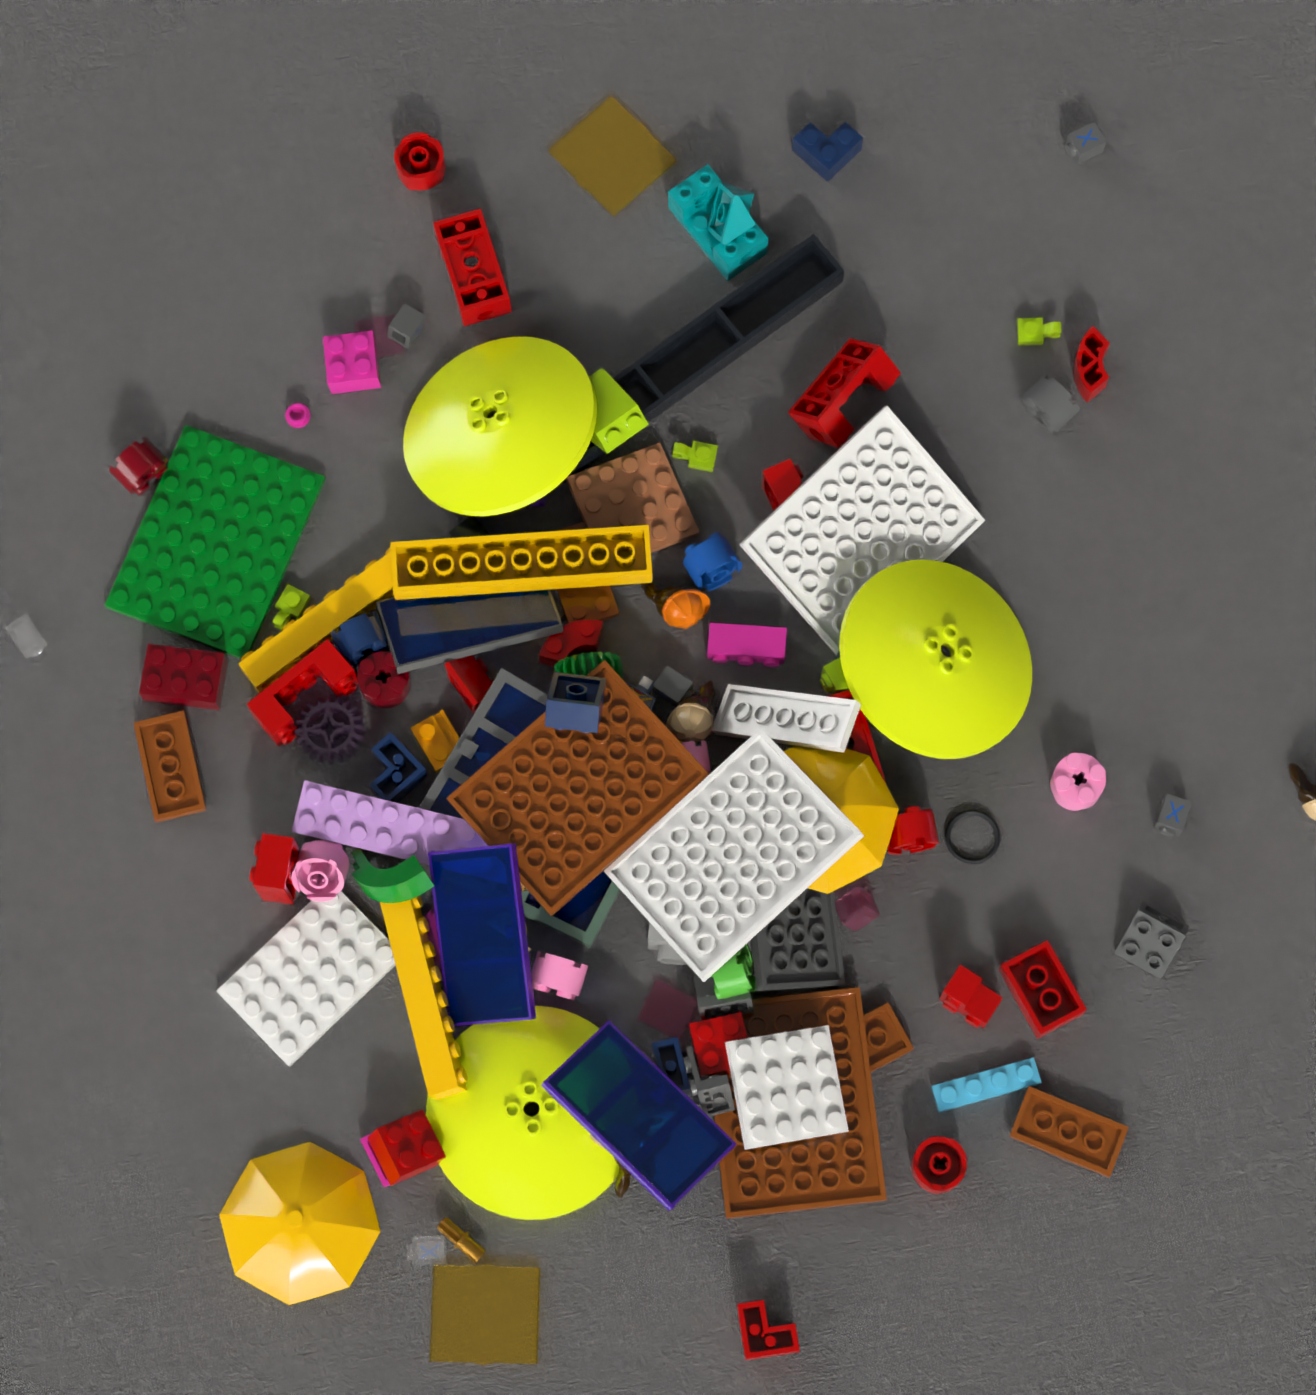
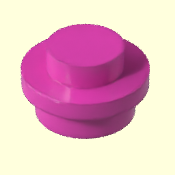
[285,403,311,428]

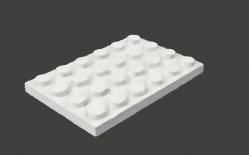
[216,891,395,1067]

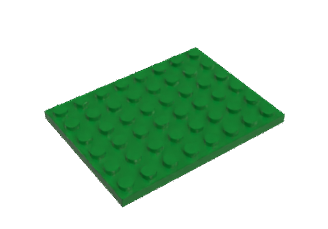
[104,425,326,659]

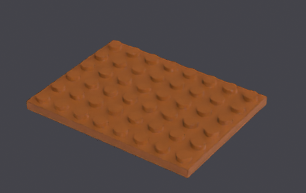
[446,660,709,917]
[714,987,887,1219]

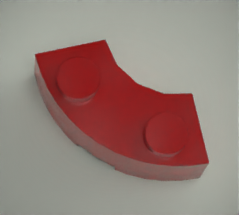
[1074,326,1110,403]
[539,619,604,667]

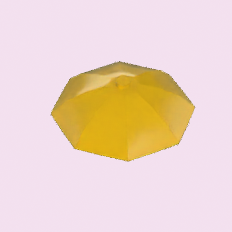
[783,746,899,894]
[219,1142,381,1305]

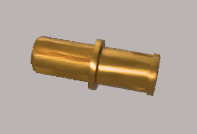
[437,1217,486,1263]

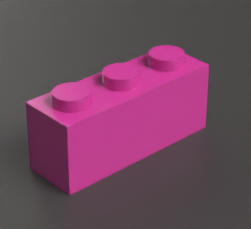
[707,623,787,667]

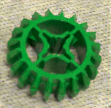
[554,651,623,679]

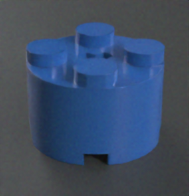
[683,532,743,591]

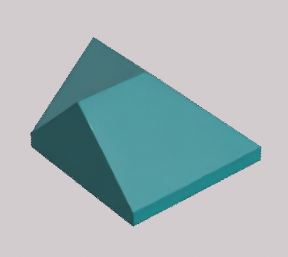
[707,182,756,244]

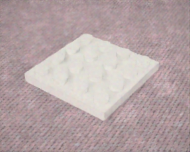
[725,1025,848,1150]

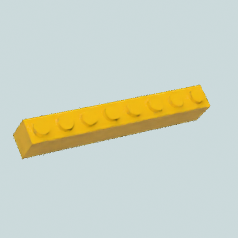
[238,547,394,693]
[380,895,468,1100]

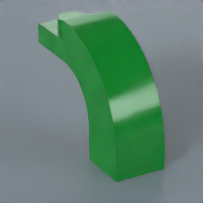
[351,848,434,903]

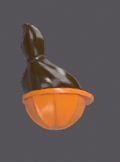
[641,582,710,629]

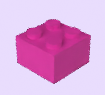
[323,330,381,394]

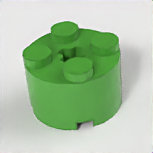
[710,944,757,999]

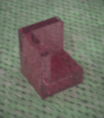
[835,886,880,931]

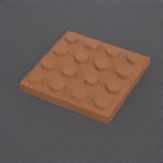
[566,443,699,553]

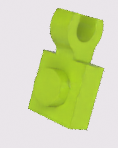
[1017,318,1061,345]
[672,441,718,472]
[273,584,311,631]

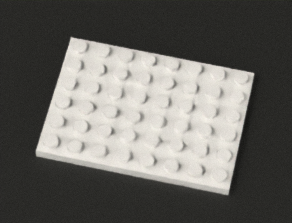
[739,406,985,658]
[604,728,864,982]

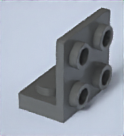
[1115,901,1189,978]
[693,973,754,1021]
[683,1046,735,1117]

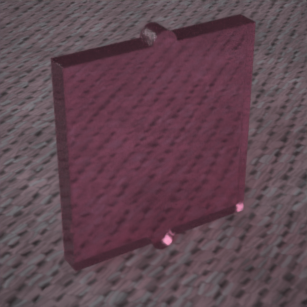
[354,314,404,358]
[637,980,697,1040]

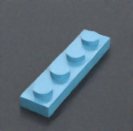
[931,1057,1042,1113]

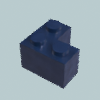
[792,122,863,182]
[369,732,428,803]
[634,1037,690,1105]

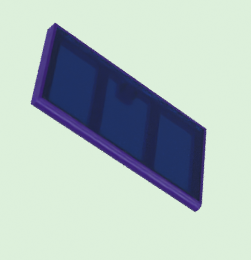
[428,843,536,1026]
[541,1021,736,1211]

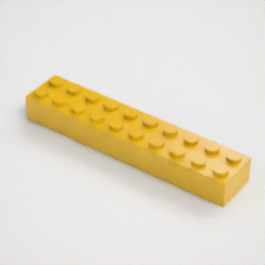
[390,525,652,600]

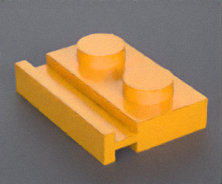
[410,709,466,774]

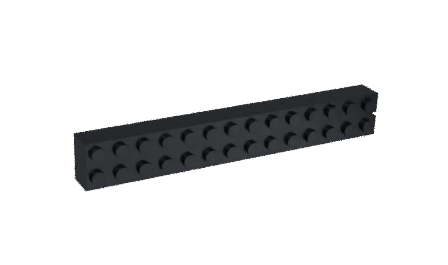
[562,234,844,484]

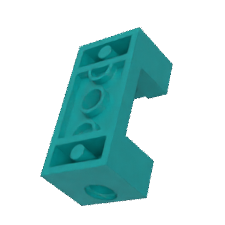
[668,164,768,281]

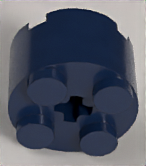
[331,611,389,666]

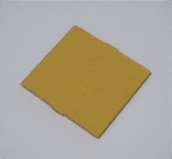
[547,96,677,217]
[429,1264,540,1366]

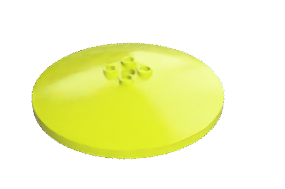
[403,337,597,516]
[839,560,1032,759]
[426,1006,639,1220]

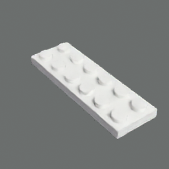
[712,684,861,752]

